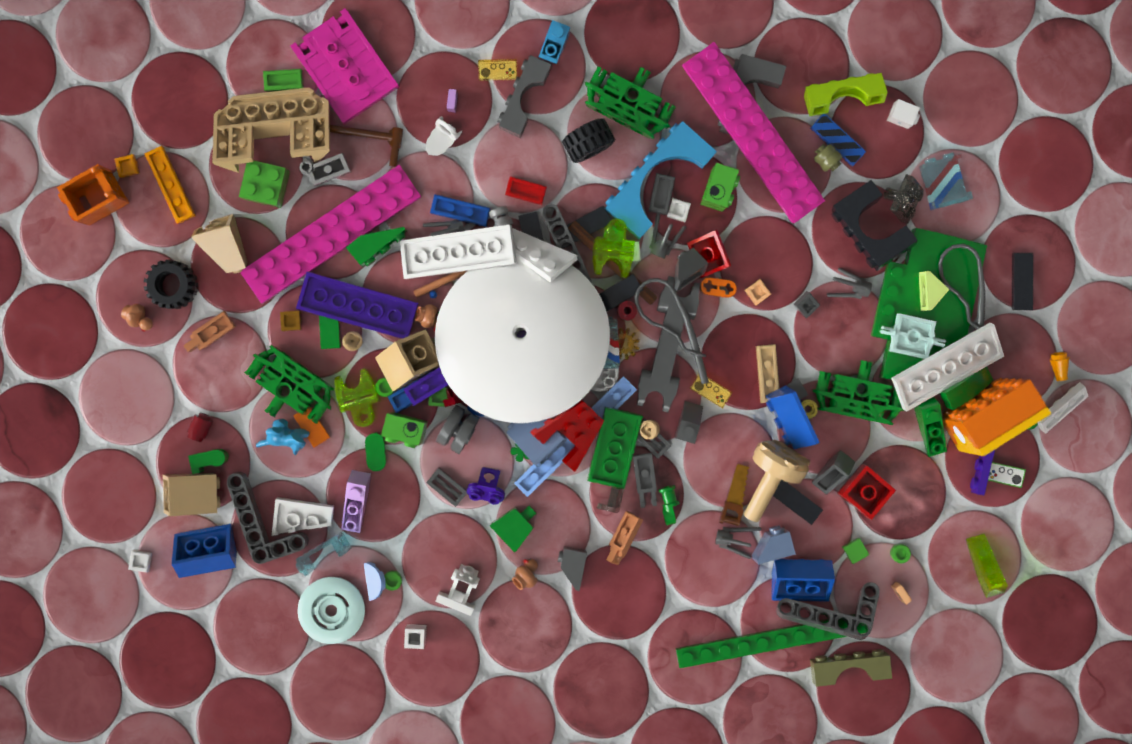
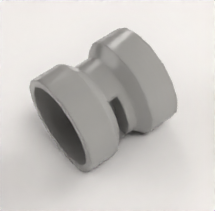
[489,206,514,227]

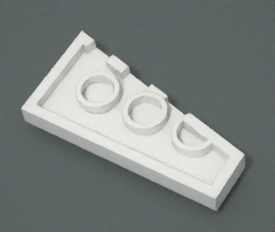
[512,228,577,282]

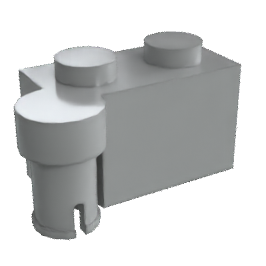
[299,153,351,186]

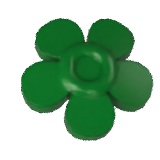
[510,443,529,462]

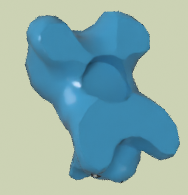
[256,419,310,455]

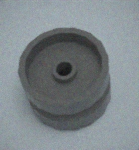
[436,405,480,454]

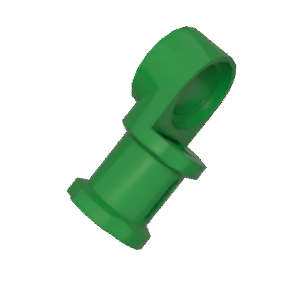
[658,485,680,526]

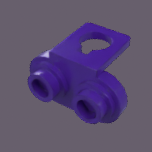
[467,467,505,505]

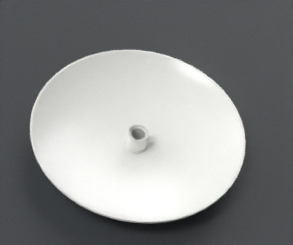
[435,257,610,423]

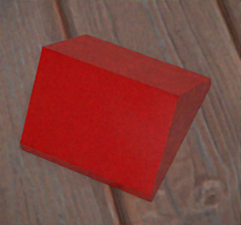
[687,230,731,278]

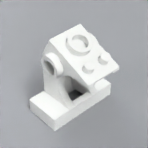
[435,564,480,616]

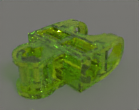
[592,218,635,278]
[334,368,380,427]

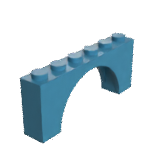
[605,121,717,240]

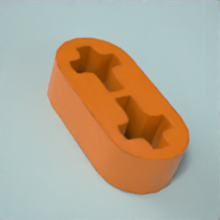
[700,278,737,298]

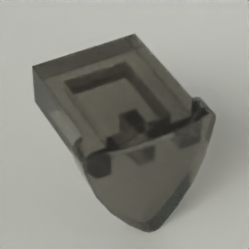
[597,487,624,513]

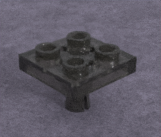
[883,174,924,224]

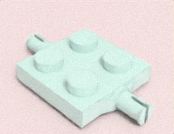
[880,313,946,359]

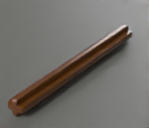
[568,221,658,305]

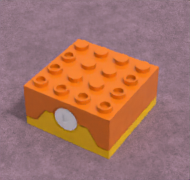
[942,378,1051,456]

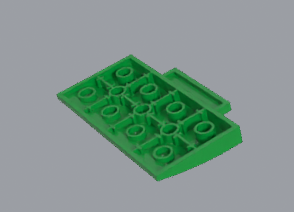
[871,228,987,380]

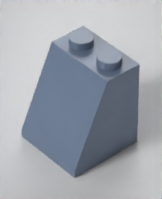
[506,419,567,467]

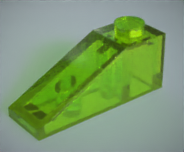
[966,533,1008,598]

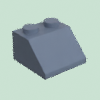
[752,525,796,565]

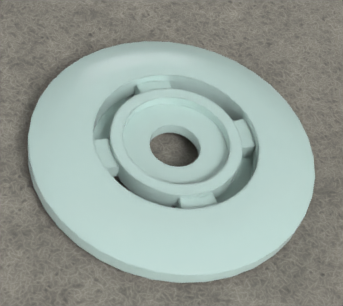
[298,577,365,644]

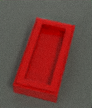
[505,176,547,206]

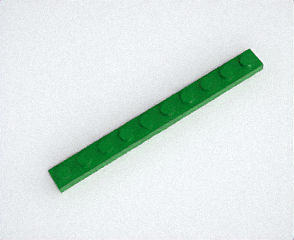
[675,614,866,668]

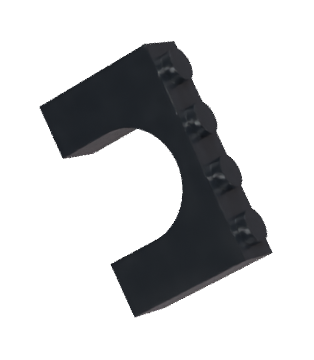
[831,180,918,271]

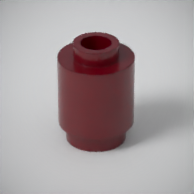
[617,301,637,321]
[187,412,213,442]

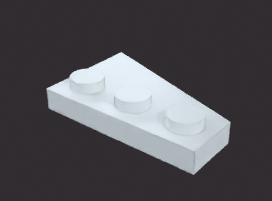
[272,497,334,536]

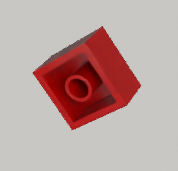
[837,464,896,520]

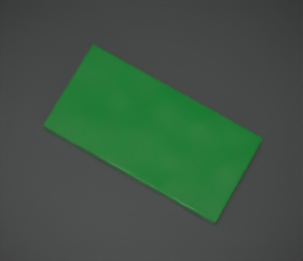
[587,407,643,489]

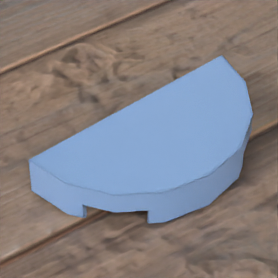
[364,562,385,601]

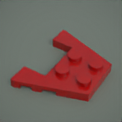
[530,399,604,472]

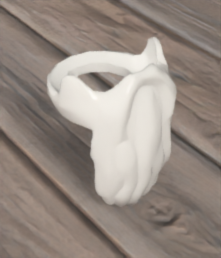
[426,116,462,156]

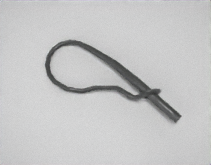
[938,244,985,330]
[635,278,709,384]

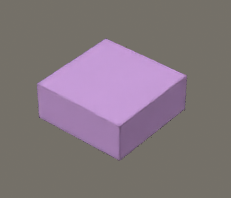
[447,89,458,113]

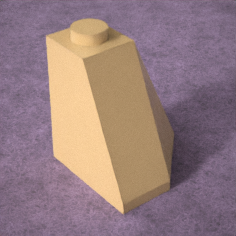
[192,214,247,273]

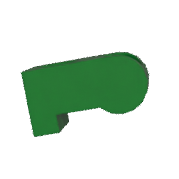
[188,449,229,475]

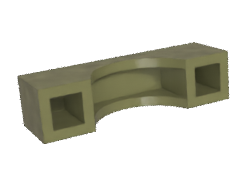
[810,649,892,687]

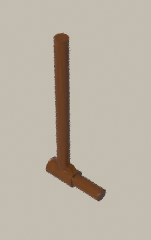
[330,125,403,167]

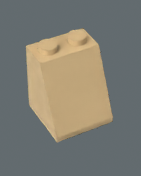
[375,329,439,391]
[163,473,220,516]

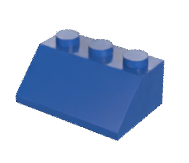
[766,386,820,449]
[171,524,237,578]
[771,558,835,602]

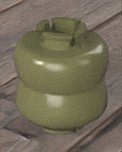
[814,144,842,172]

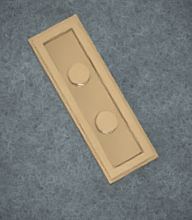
[755,344,779,403]

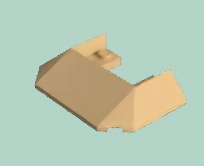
[213,87,330,173]

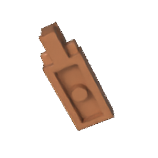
[183,311,236,352]
[606,511,643,565]

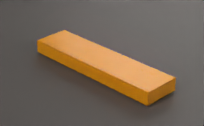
[144,146,196,224]

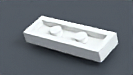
[1038,382,1088,434]

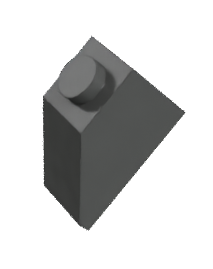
[674,248,709,292]
[674,401,703,444]
[812,450,855,495]
[557,546,587,591]

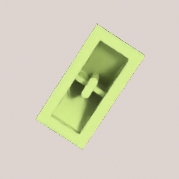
[919,271,949,311]

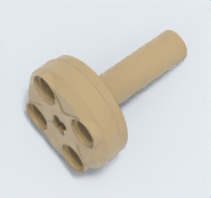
[744,440,810,522]

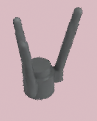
[649,213,686,259]
[423,220,465,236]
[827,268,872,299]
[715,527,762,559]

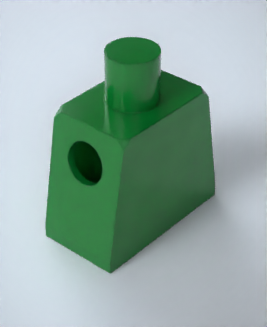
[490,505,537,553]

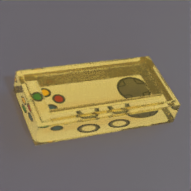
[478,59,517,81]
[690,374,733,409]

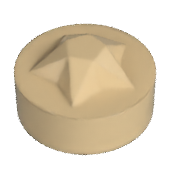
[342,331,363,351]
[639,420,660,439]

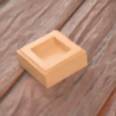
[744,279,771,306]
[891,582,912,605]

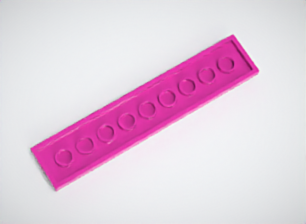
[682,42,825,224]
[240,165,421,304]

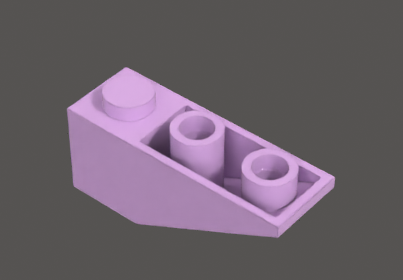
[341,470,371,533]

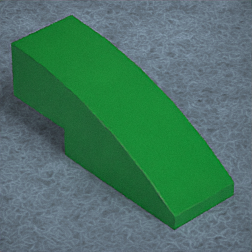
[940,367,993,410]

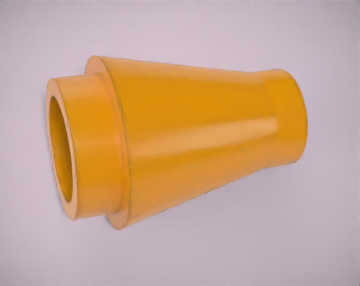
[1049,352,1069,381]

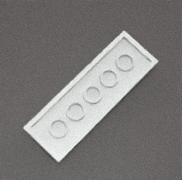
[400,224,516,279]
[892,323,1004,412]

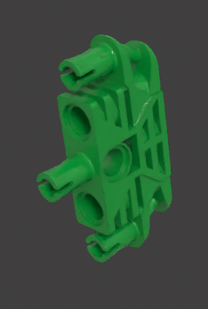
[585,66,676,139]
[244,345,334,424]
[812,360,904,425]

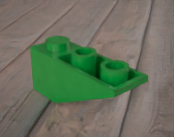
[346,227,407,267]
[914,397,947,457]

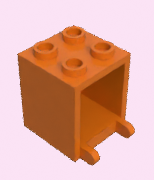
[57,164,130,226]

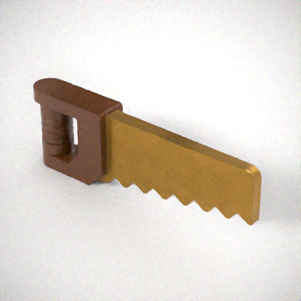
[719,464,749,526]

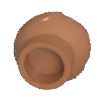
[121,304,153,332]
[415,304,438,332]
[512,559,538,590]

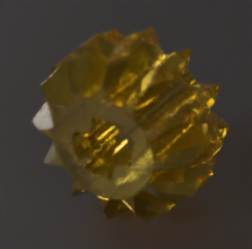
[611,328,640,360]

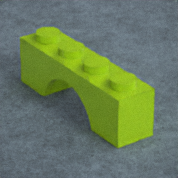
[804,73,888,117]

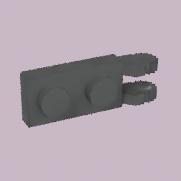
[633,453,657,508]

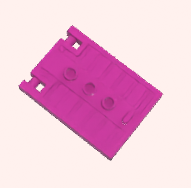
[290,8,399,125]

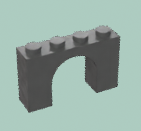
[717,54,786,135]

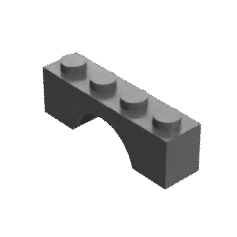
[497,55,551,138]

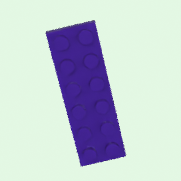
[296,272,419,339]

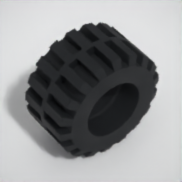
[562,118,615,163]
[144,260,198,309]

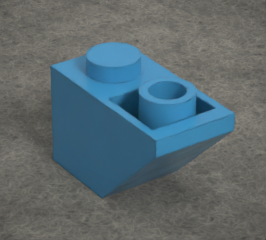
[539,20,570,64]

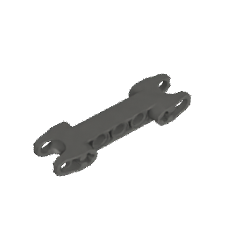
[637,276,700,413]

